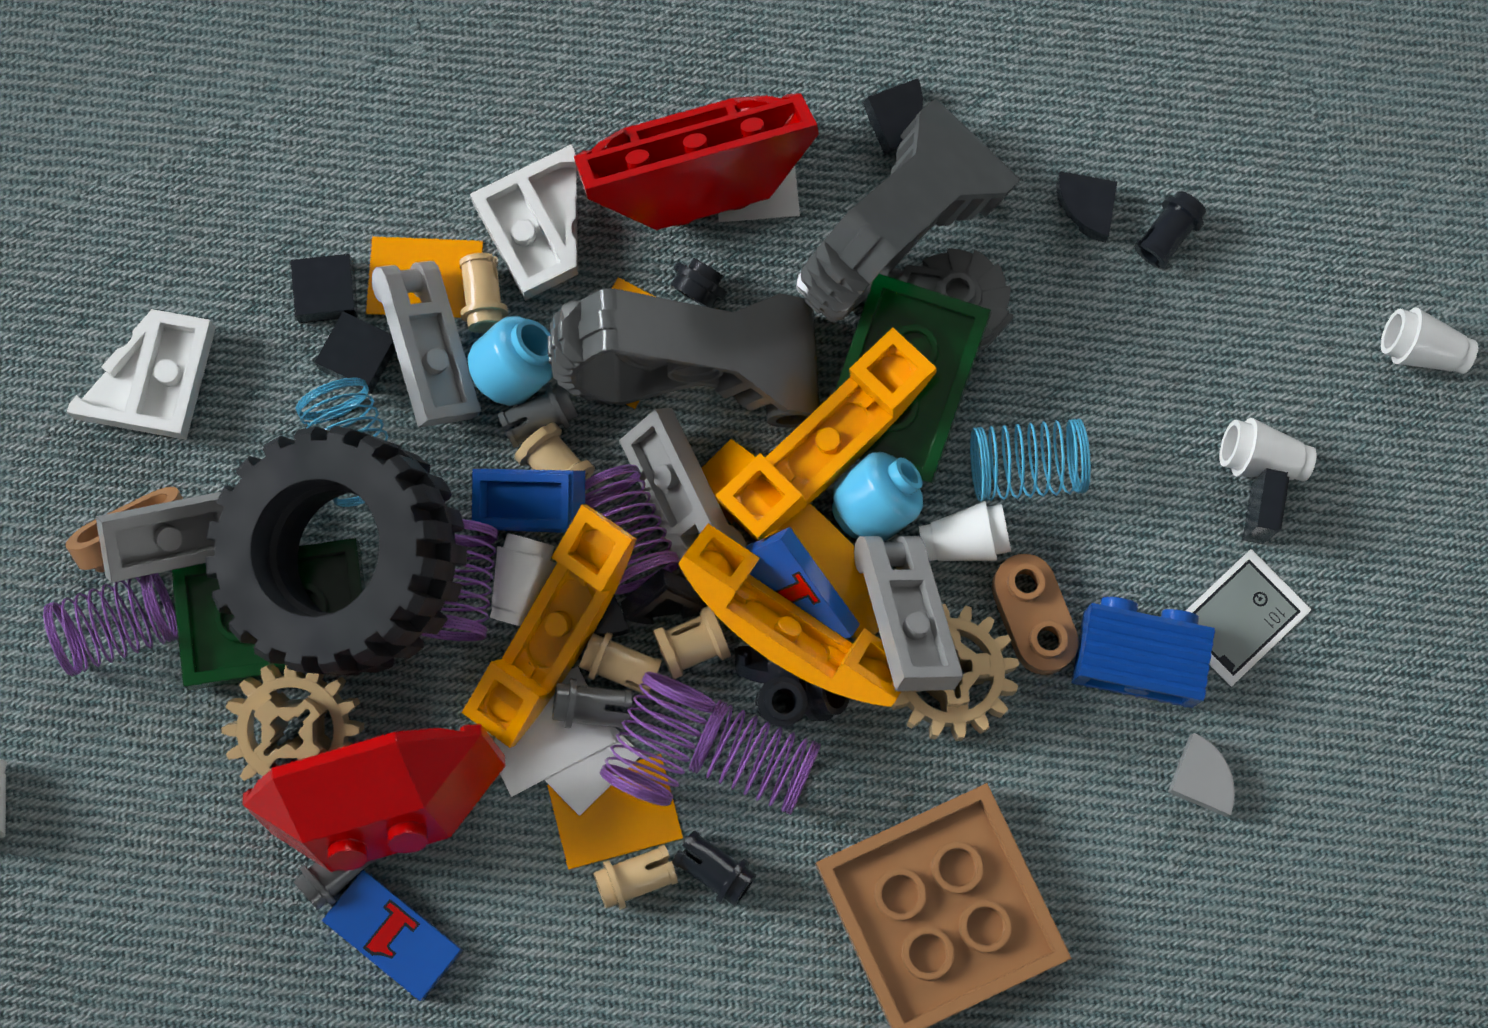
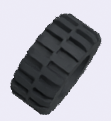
[205,426,467,676]

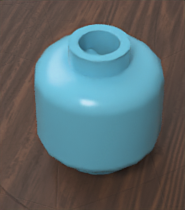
[468,316,553,406]
[832,452,923,541]

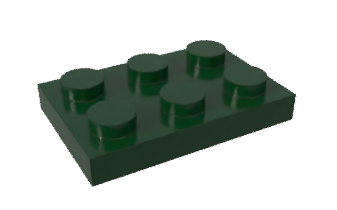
[835,274,991,484]
[172,538,365,690]

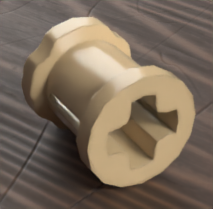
[515,422,595,480]
[653,606,731,679]

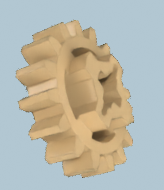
[892,604,1019,741]
[222,663,364,781]

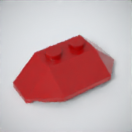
[574,93,819,230]
[243,724,506,872]

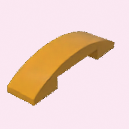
[715,328,937,541]
[701,439,879,641]
[461,504,637,748]
[678,523,901,707]

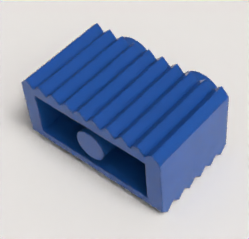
[1071,597,1215,708]

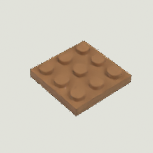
[815,783,1072,1028]

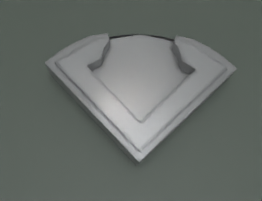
[1168,733,1235,817]

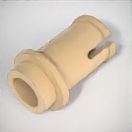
[459,253,508,333]
[579,632,662,696]
[593,845,678,910]

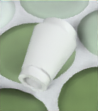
[1381,307,1478,374]
[1219,418,1316,482]
[919,501,1011,561]
[490,533,556,626]

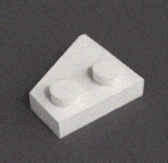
[470,145,578,301]
[67,309,216,440]

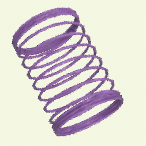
[585,464,680,594]
[421,519,499,641]
[43,573,178,677]
[599,671,716,806]
[689,700,821,816]

